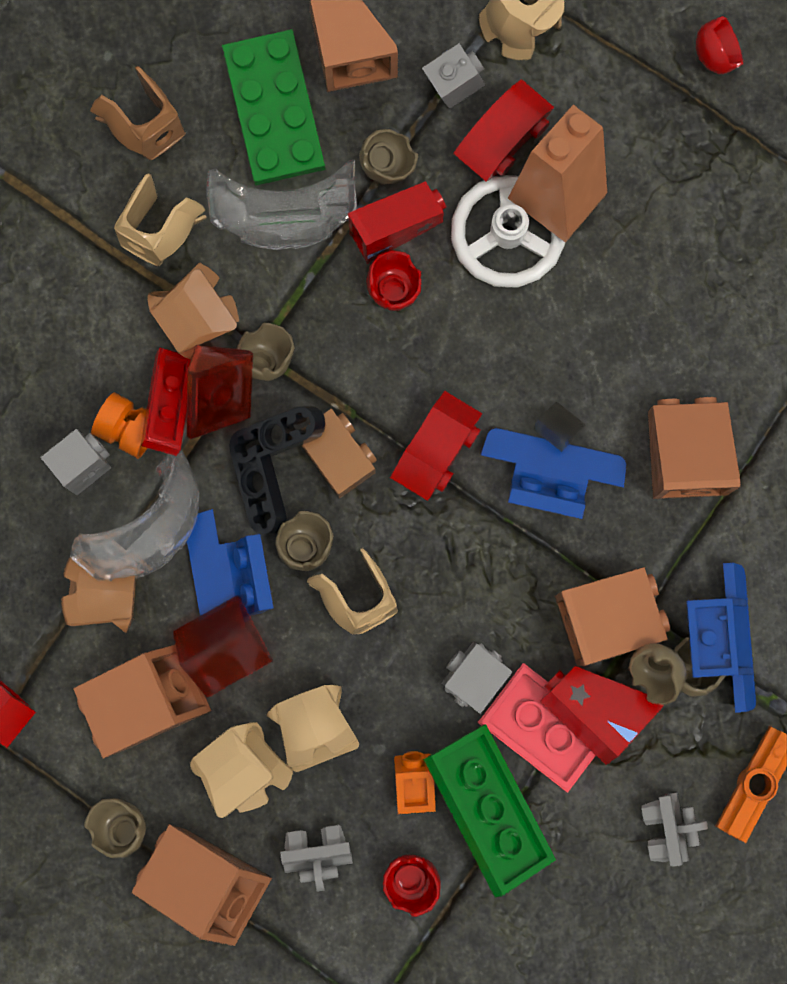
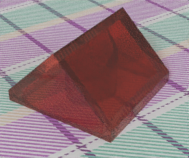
[187,345,253,439]
[173,595,273,698]

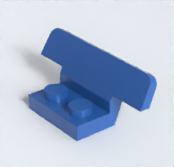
[481,428,626,519]
[184,509,273,656]
[686,563,756,713]

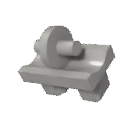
[641,792,708,867]
[280,825,353,892]

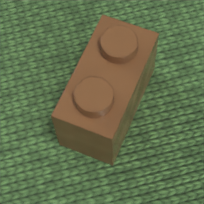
[301,408,377,499]

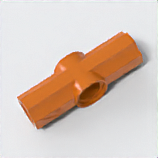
[715,726,787,843]

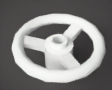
[451,175,565,288]

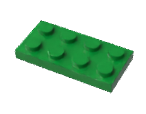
[222,29,326,186]
[424,724,556,898]

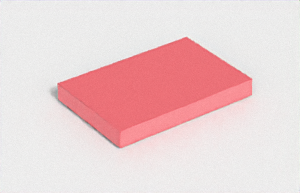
[477,663,596,793]

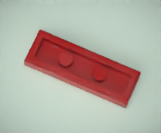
[141,347,195,456]

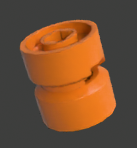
[91,392,148,459]

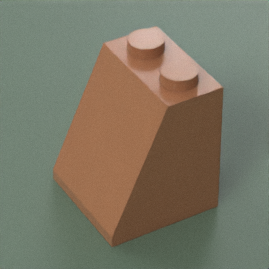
[309,0,398,92]
[508,105,607,243]
[648,397,741,499]
[555,567,670,667]
[73,643,211,758]
[131,824,272,946]

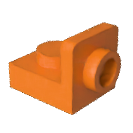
[394,751,436,814]

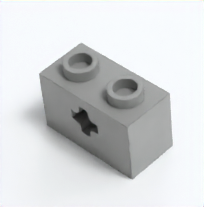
[40,429,111,495]

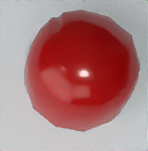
[696,16,743,75]
[366,250,422,311]
[383,854,441,917]

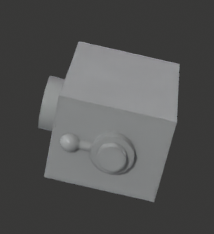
[422,43,486,109]
[441,642,513,714]

